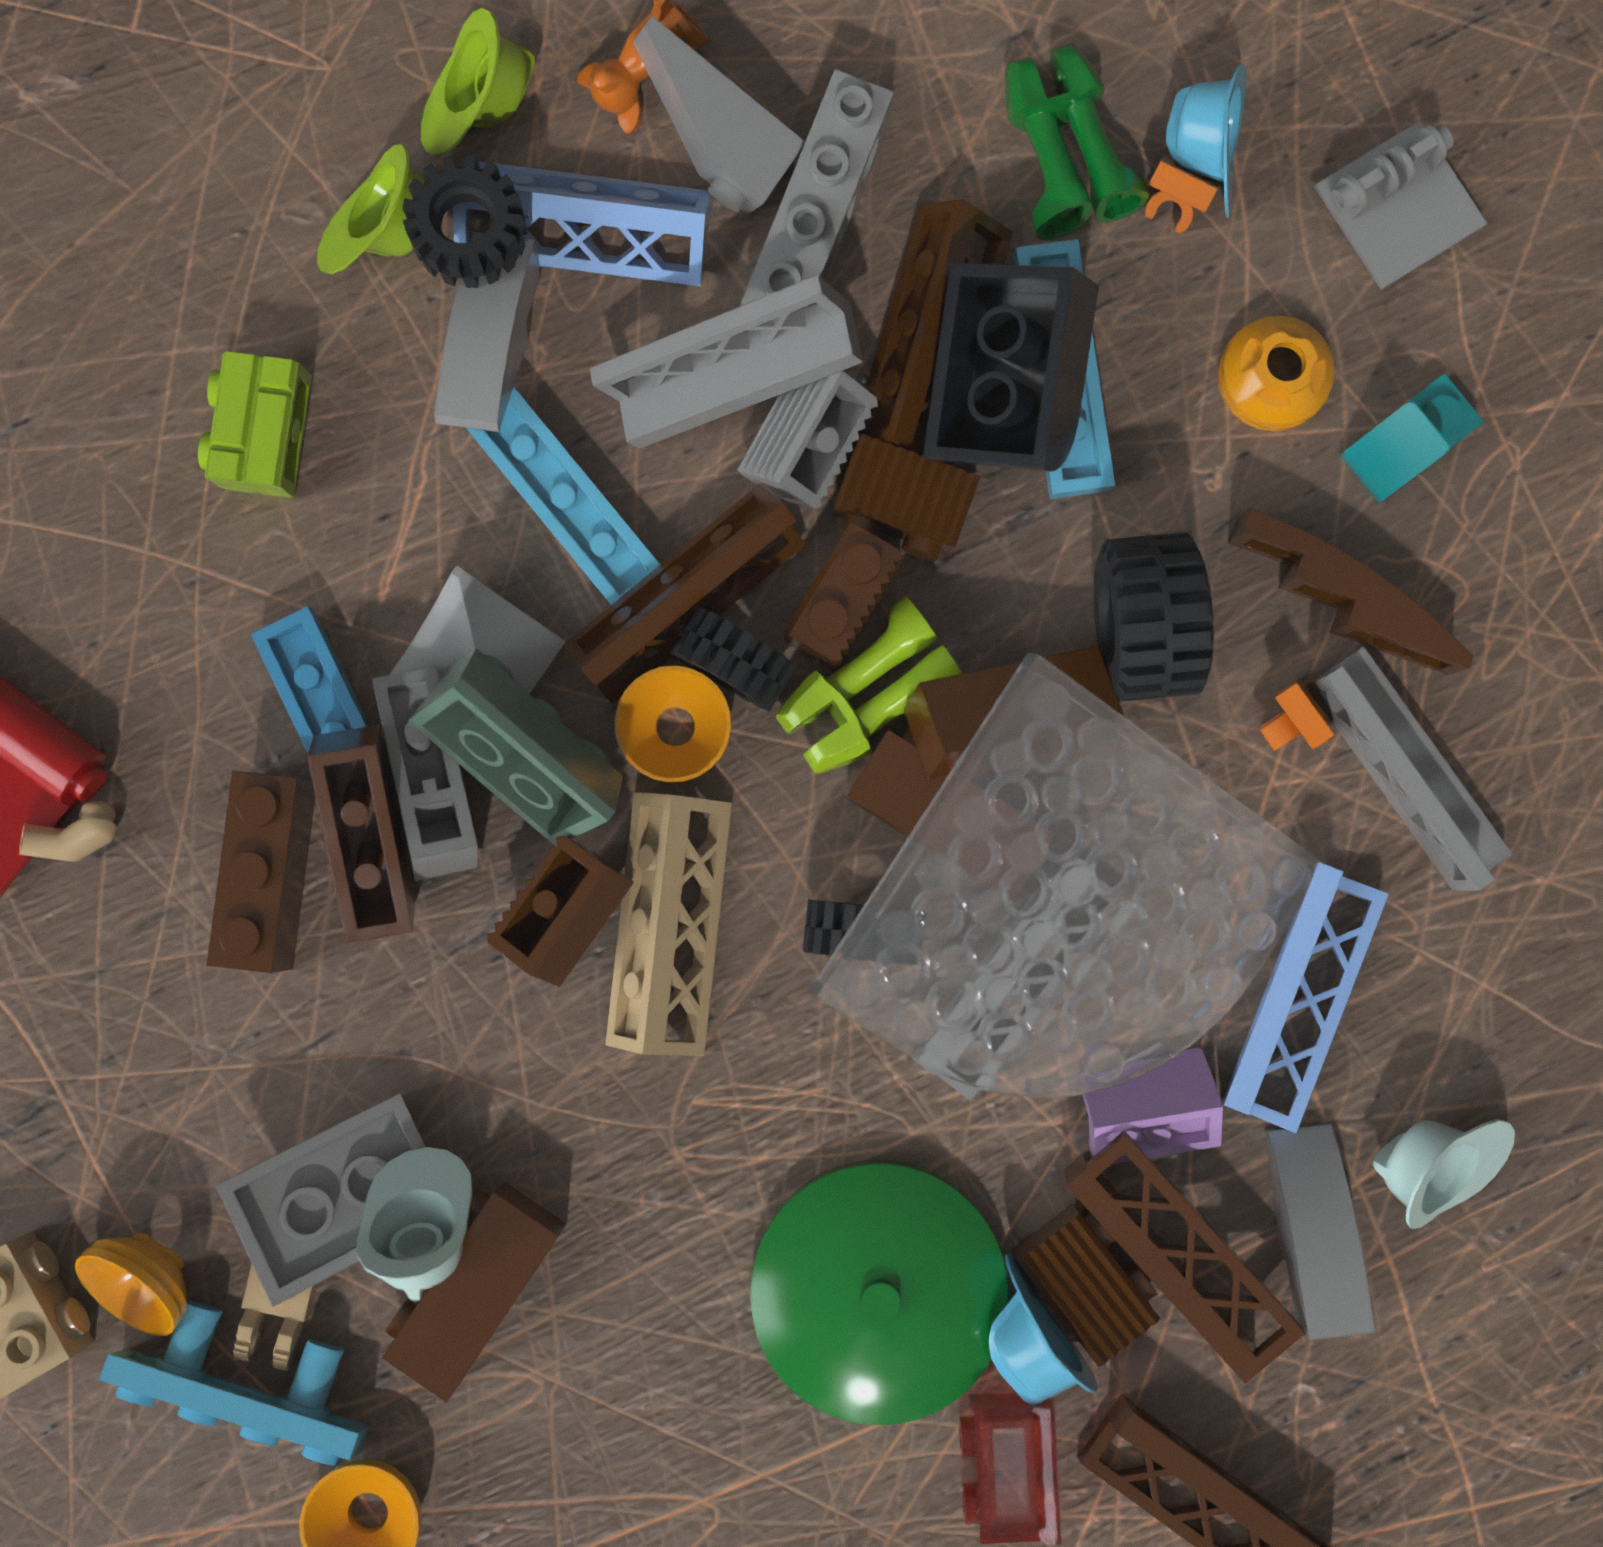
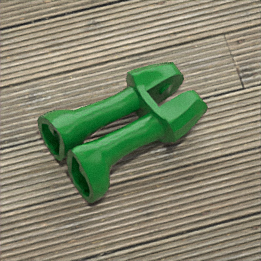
[1005,43,1149,241]

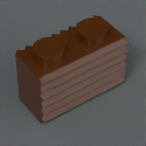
[833,434,980,561]
[784,522,903,670]
[487,835,634,987]
[1012,1204,1160,1367]

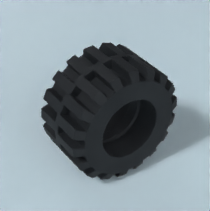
[1094,532,1214,702]

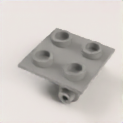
[1314,121,1488,290]

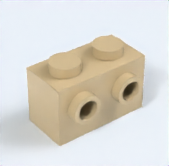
[0,1231,95,1399]

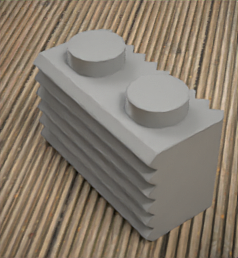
[737,370,878,509]

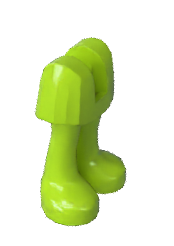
[775,596,963,774]

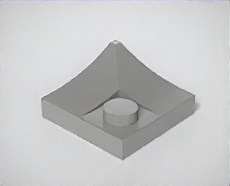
[390,565,566,697]

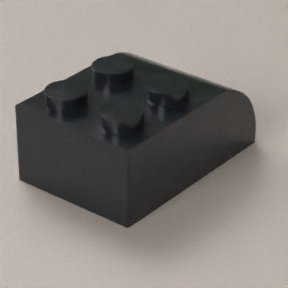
[923,263,1099,472]

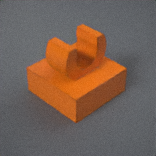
[1145,153,1220,234]
[1260,676,1336,751]

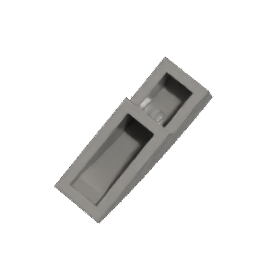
[434,232,540,432]
[1265,1122,1375,1340]

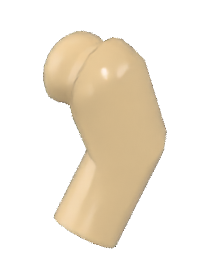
[19,801,117,862]

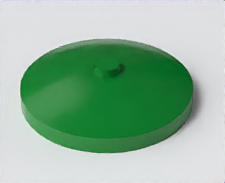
[750,1160,1008,1425]

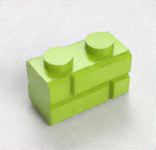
[198,351,312,498]

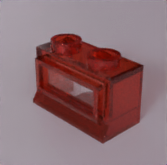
[959,1392,1061,1544]

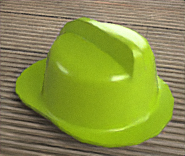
[421,8,535,157]
[317,144,426,274]

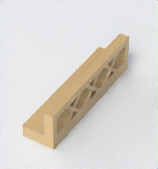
[605,792,732,1056]

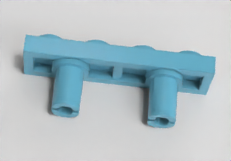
[99,1300,370,1466]

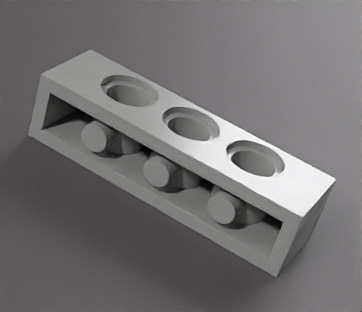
[741,69,894,309]

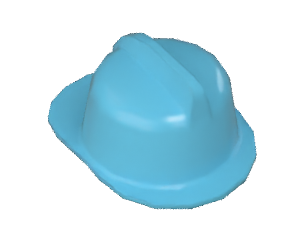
[1166,65,1246,218]
[989,1253,1098,1405]

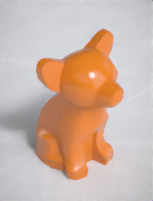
[577,0,710,135]

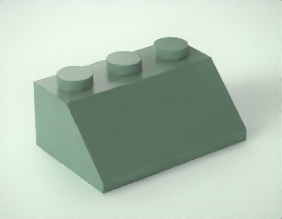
[408,648,623,846]

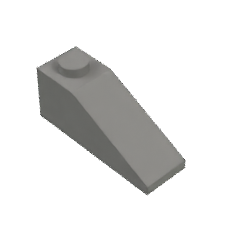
[633,16,805,214]
[372,666,478,881]

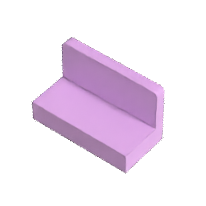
[1078,1047,1223,1164]

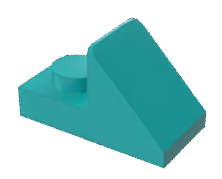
[1340,373,1484,503]

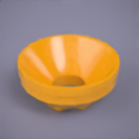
[1217,315,1335,432]
[614,666,732,783]
[75,1233,187,1336]
[299,1459,422,1547]

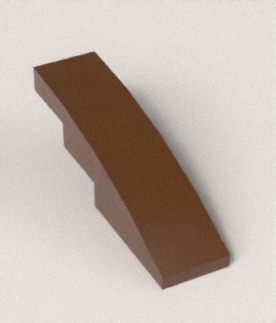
[1228,508,1474,675]

